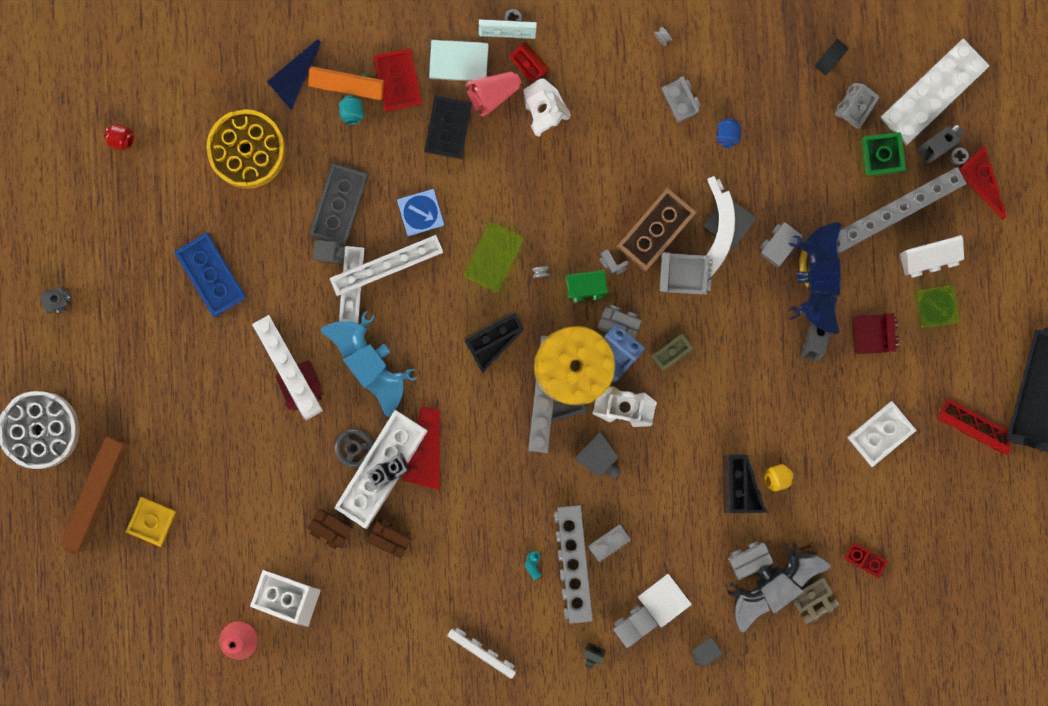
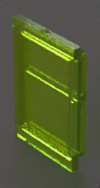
[463,222,524,293]

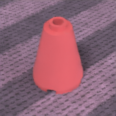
[466,71,521,117]
[219,621,258,660]

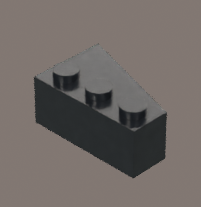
[463,311,524,374]
[723,455,767,513]

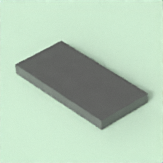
[309,163,369,247]

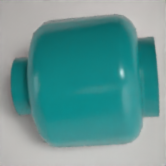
[339,95,364,125]

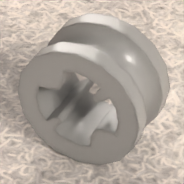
[505,9,522,22]
[654,27,672,46]
[950,147,969,166]
[532,266,550,278]

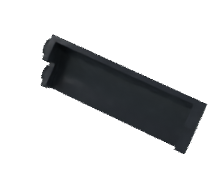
[1006,328,1048,452]

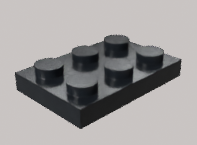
[424,96,472,160]

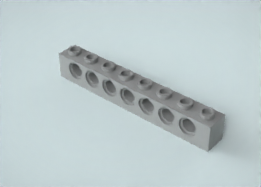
[820,167,967,258]

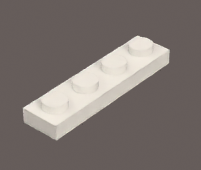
[339,246,364,323]
[447,628,516,679]

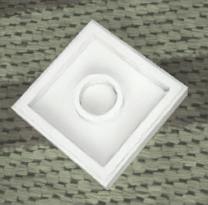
[638,574,692,628]

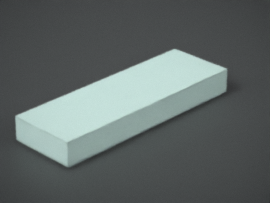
[479,20,536,39]

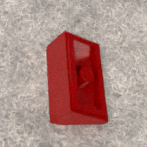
[509,42,550,84]

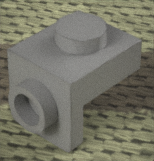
[599,249,629,275]

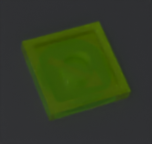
[915,285,960,329]

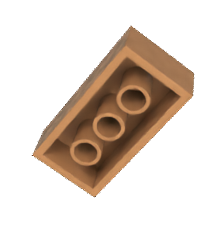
[616,188,697,272]

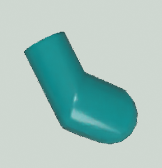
[525,551,542,580]

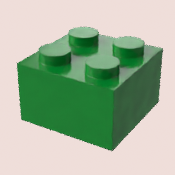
[860,132,906,177]
[565,270,608,303]

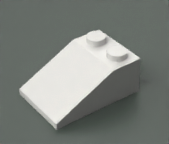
[250,570,321,627]

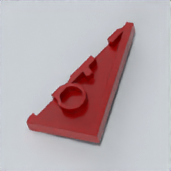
[959,146,1007,220]

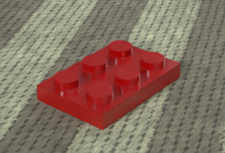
[373,48,422,113]

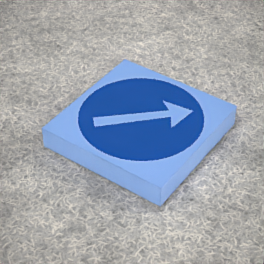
[397,189,445,237]

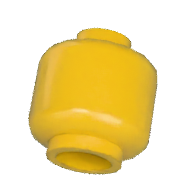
[763,464,793,492]

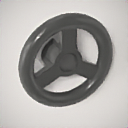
[335,429,373,467]

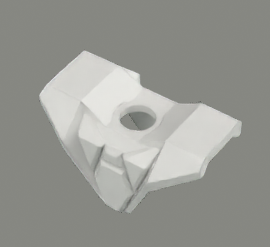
[523,78,571,137]
[593,386,657,427]

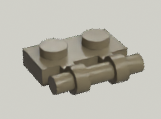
[792,577,839,624]

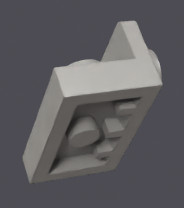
[661,76,701,123]
[835,83,879,129]

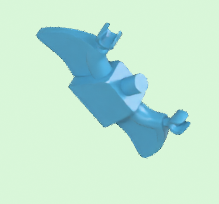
[321,311,417,417]

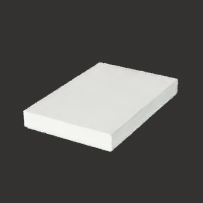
[847,401,917,467]

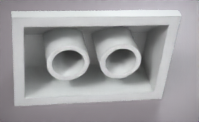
[899,235,964,278]

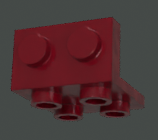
[852,313,899,354]
[276,360,325,411]

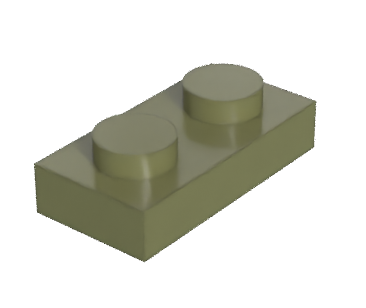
[651,334,693,372]

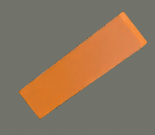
[308,66,384,100]

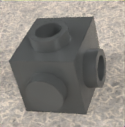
[39,287,72,314]

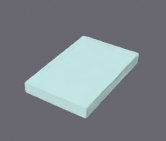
[429,40,488,81]

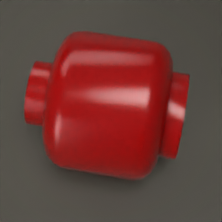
[104,123,134,151]

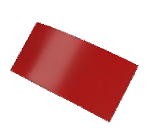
[844,542,888,578]

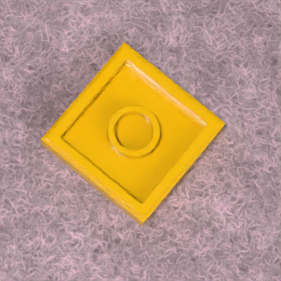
[126,497,177,547]

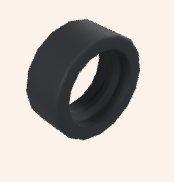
[815,39,849,76]

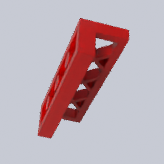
[936,398,1011,455]

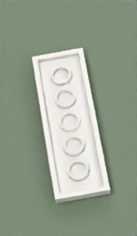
[880,39,990,145]
[335,410,428,529]

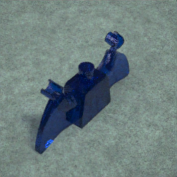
[787,222,841,334]

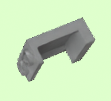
[660,253,713,295]

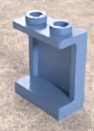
[604,324,645,383]

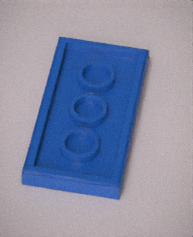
[174,232,247,318]

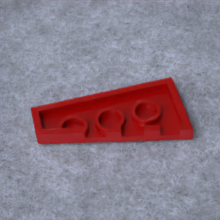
[402,406,440,490]

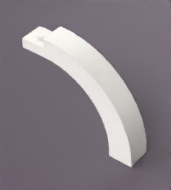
[707,176,735,279]

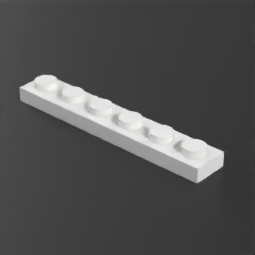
[329,235,443,296]
[252,315,323,420]

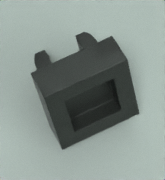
[583,643,606,668]

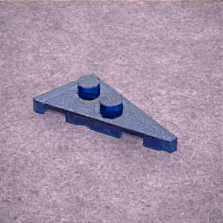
[267,39,321,110]

